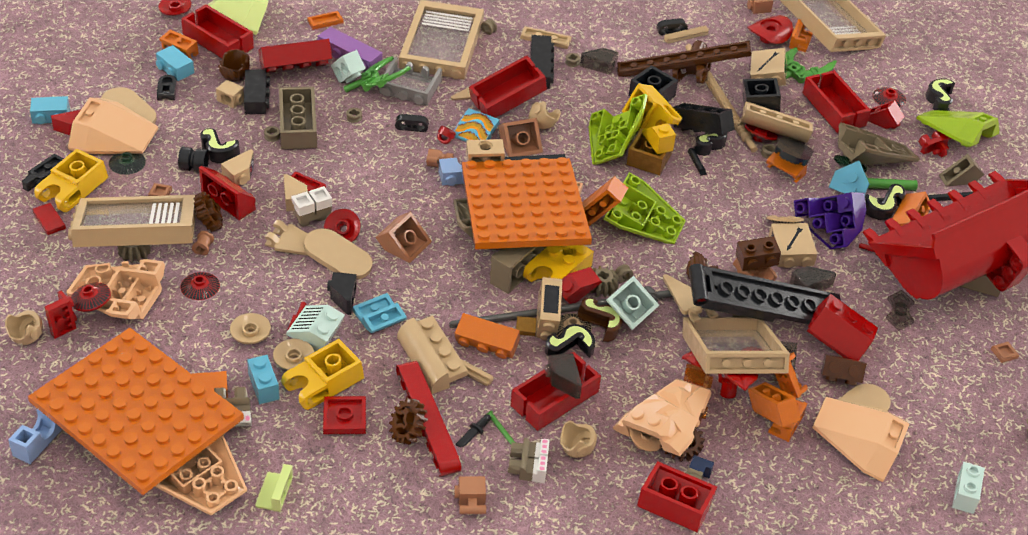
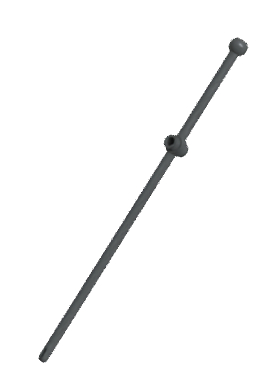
[449,286,673,328]

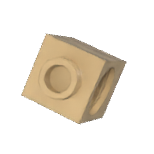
[216,80,244,108]

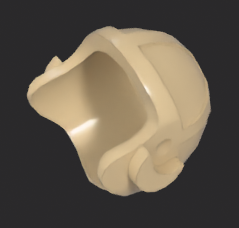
[529,101,561,130]
[5,310,43,345]
[560,420,597,458]

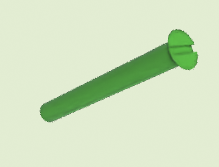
[487,410,516,444]

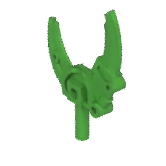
[786,48,837,83]
[344,56,411,92]

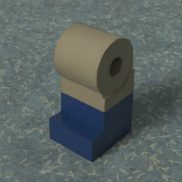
[686,455,714,480]

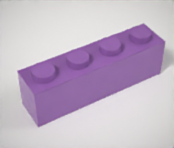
[317,27,382,72]

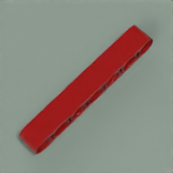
[396,361,461,477]

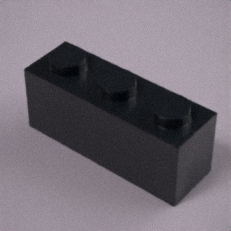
[244,69,270,114]

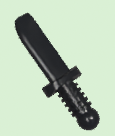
[456,414,491,448]

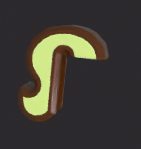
[578,298,623,342]

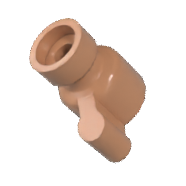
[426,148,454,167]

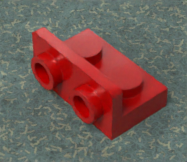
[44,290,77,339]

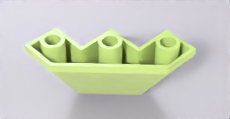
[208,0,268,35]

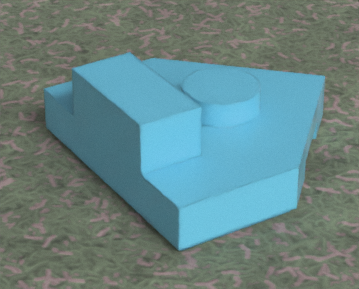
[829,161,870,195]

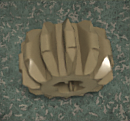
[117,245,151,264]
[590,266,619,298]

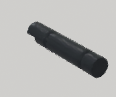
[688,148,707,176]

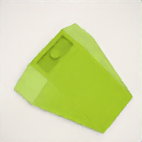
[588,94,648,165]
[916,110,1000,147]
[602,172,686,244]

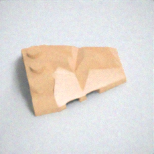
[66,259,165,319]
[613,379,711,456]

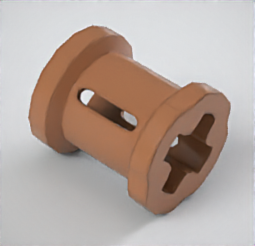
[192,231,214,255]

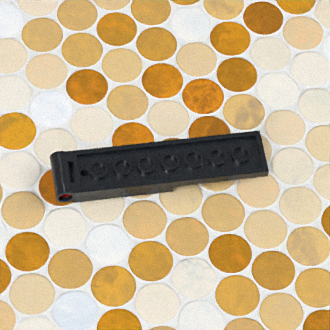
[688,264,841,325]

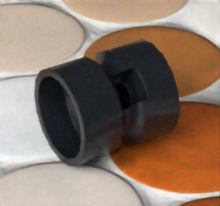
[178,146,209,172]

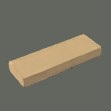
[520,26,572,49]

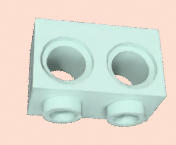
[331,50,366,84]
[952,462,985,514]

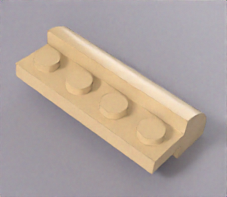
[740,101,813,143]
[397,315,468,394]

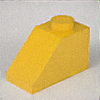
[642,123,676,154]

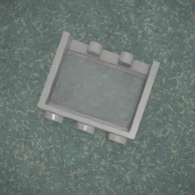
[379,57,442,106]

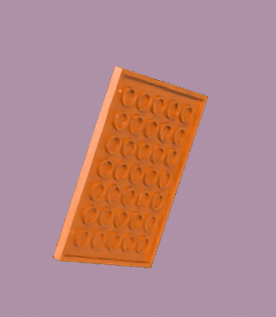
[462,157,592,249]
[28,327,244,495]

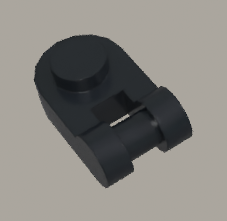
[157,75,177,100]

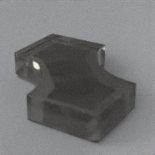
[886,290,915,331]

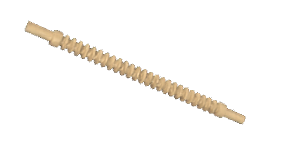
[685,44,758,153]

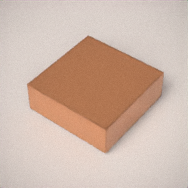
[148,183,172,196]
[991,342,1019,363]

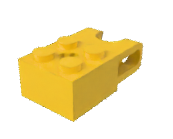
[622,83,682,131]
[34,149,109,212]
[523,245,594,282]
[281,339,364,410]

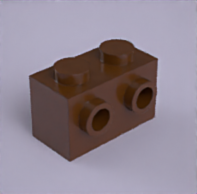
[736,236,781,271]
[821,354,867,386]

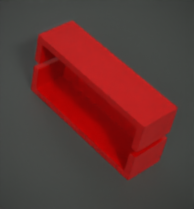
[181,4,254,58]
[258,39,332,73]
[469,55,547,118]
[802,70,871,133]
[510,351,601,431]

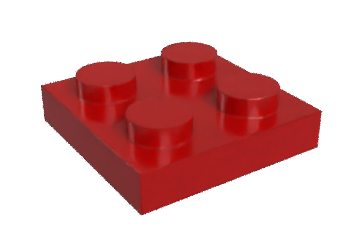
[323,396,366,434]

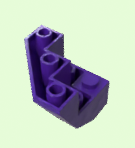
[794,192,866,249]

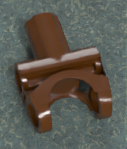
[672,40,712,84]

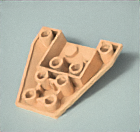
[68,98,158,154]
[812,397,909,482]
[155,435,247,516]

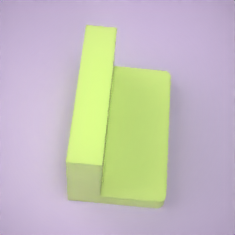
[255,464,293,512]

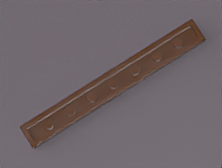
[617,40,752,77]

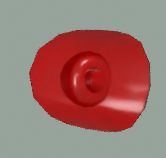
[747,15,794,44]

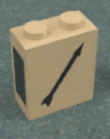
[750,48,787,86]
[769,223,817,268]
[536,277,562,340]

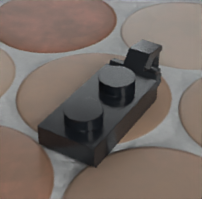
[21,154,64,192]

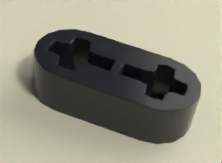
[656,18,688,35]
[395,114,429,132]

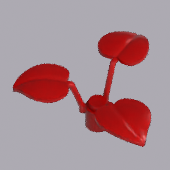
[682,348,763,399]

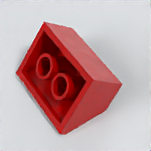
[199,166,256,220]
[807,294,878,361]
[637,461,717,532]

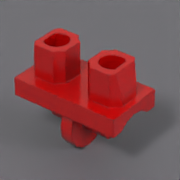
[918,130,952,158]

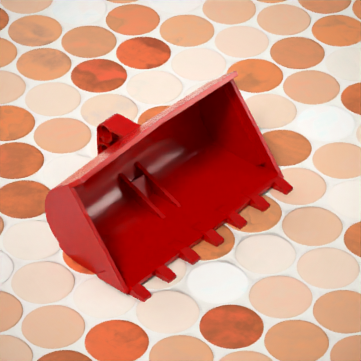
[863,171,1028,300]

